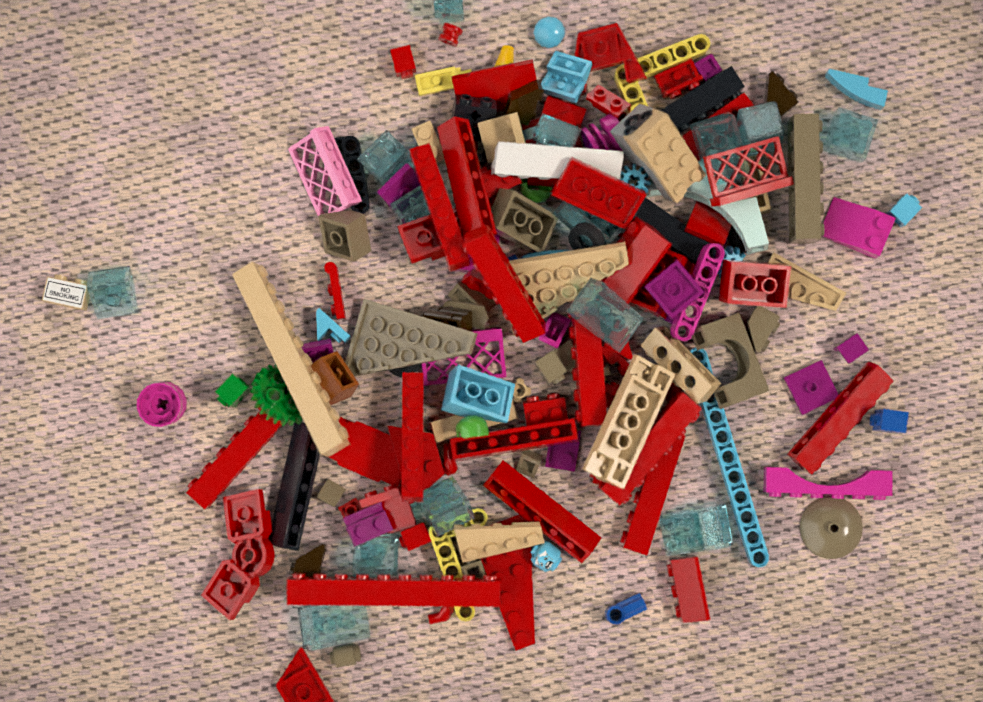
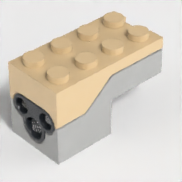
[610,104,706,203]

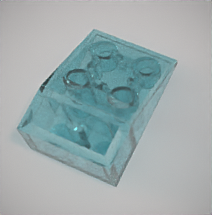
[660,504,733,556]

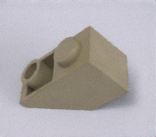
[746,306,780,354]

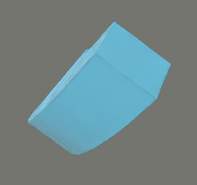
[825,69,888,110]

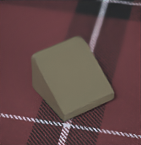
[515,450,543,478]
[317,479,346,507]

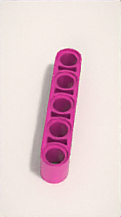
[670,243,725,341]

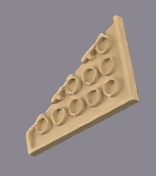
[509,242,629,336]

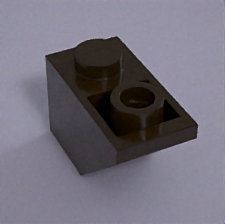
[764,70,799,121]
[503,79,544,125]

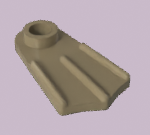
[443,300,489,330]

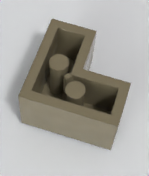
[535,340,575,386]

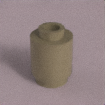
[330,643,362,668]

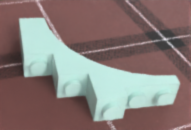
[645,161,769,255]

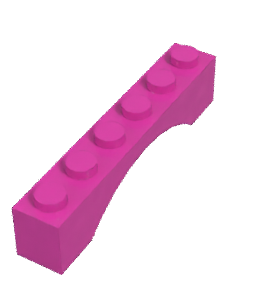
[763,467,893,500]

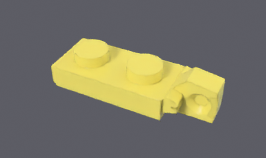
[415,66,472,97]

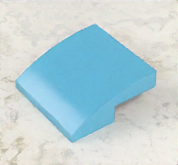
[541,51,592,103]

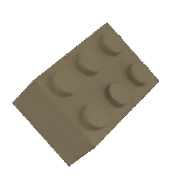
[491,188,559,253]

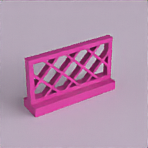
[422,327,507,386]

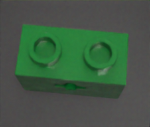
[215,373,252,408]

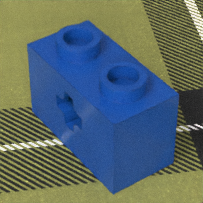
[870,409,909,434]

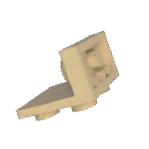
[478,112,526,163]

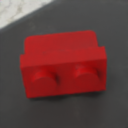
[359,484,416,537]

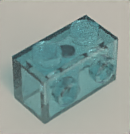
[390,186,430,225]

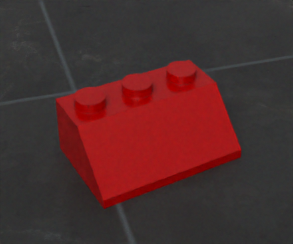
[666,555,711,623]

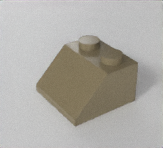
[318,210,371,262]

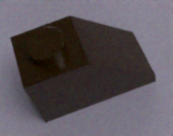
[289,543,327,577]

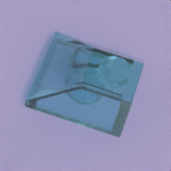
[352,533,399,577]

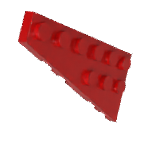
[481,514,535,651]

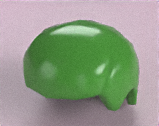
[521,178,552,203]
[455,415,489,438]

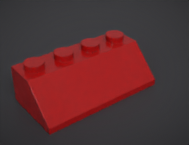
[592,216,672,312]

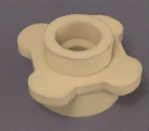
[513,378,531,403]

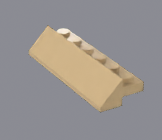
[582,355,675,489]

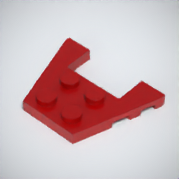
[574,23,647,96]

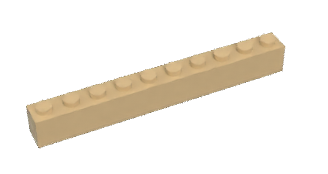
[232,261,350,457]

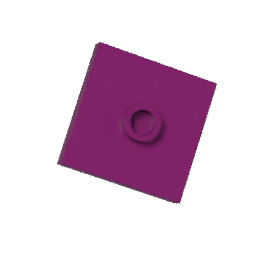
[377,163,422,215]
[645,260,705,320]
[784,360,839,415]

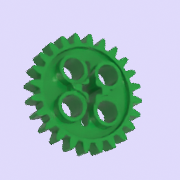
[250,364,304,427]

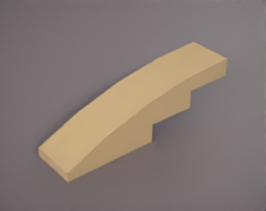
[430,399,518,443]

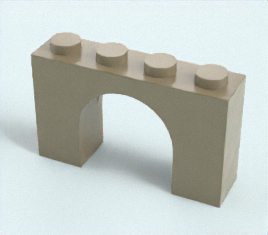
[692,313,769,409]

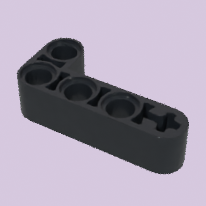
[334,136,371,217]

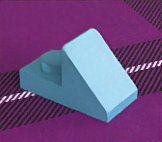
[316,308,351,344]

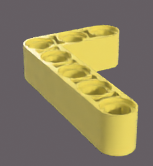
[614,34,710,112]
[429,508,488,621]

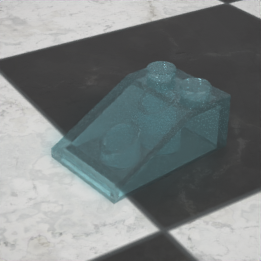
[690,112,749,186]
[566,278,644,352]
[297,605,371,651]

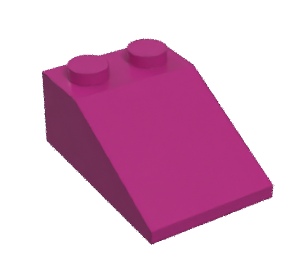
[822,197,896,259]

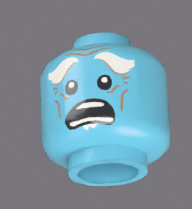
[530,541,562,572]

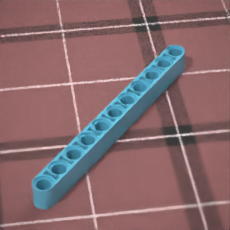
[690,347,769,567]

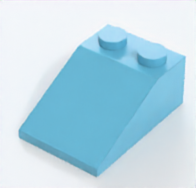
[441,364,515,423]

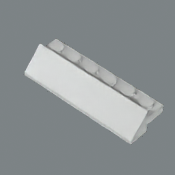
[491,142,624,180]

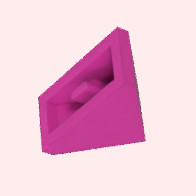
[538,312,571,349]

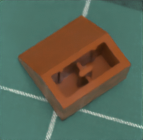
[311,351,359,405]

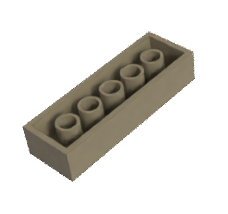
[787,114,824,244]

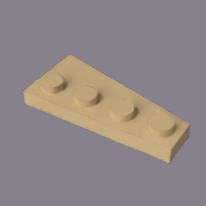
[768,252,846,311]
[453,522,544,563]

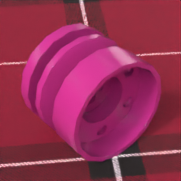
[580,114,625,155]
[137,382,187,427]

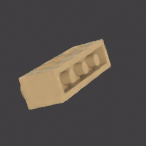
[640,326,721,404]

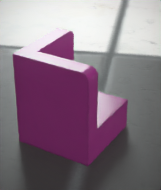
[833,333,869,364]

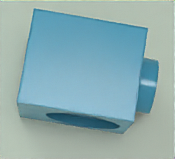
[886,194,922,228]

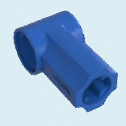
[605,593,647,625]

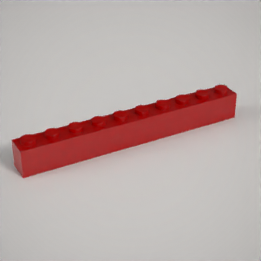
[287,573,500,607]

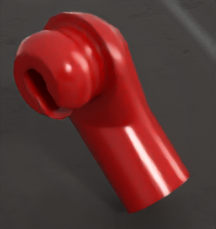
[443,443,458,476]
[428,607,455,625]

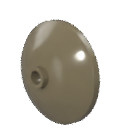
[800,496,863,559]

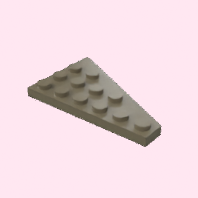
[345,299,478,377]

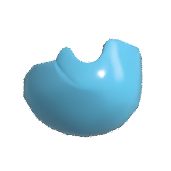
[533,16,565,48]

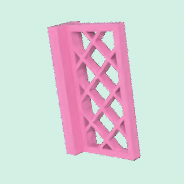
[288,126,362,216]

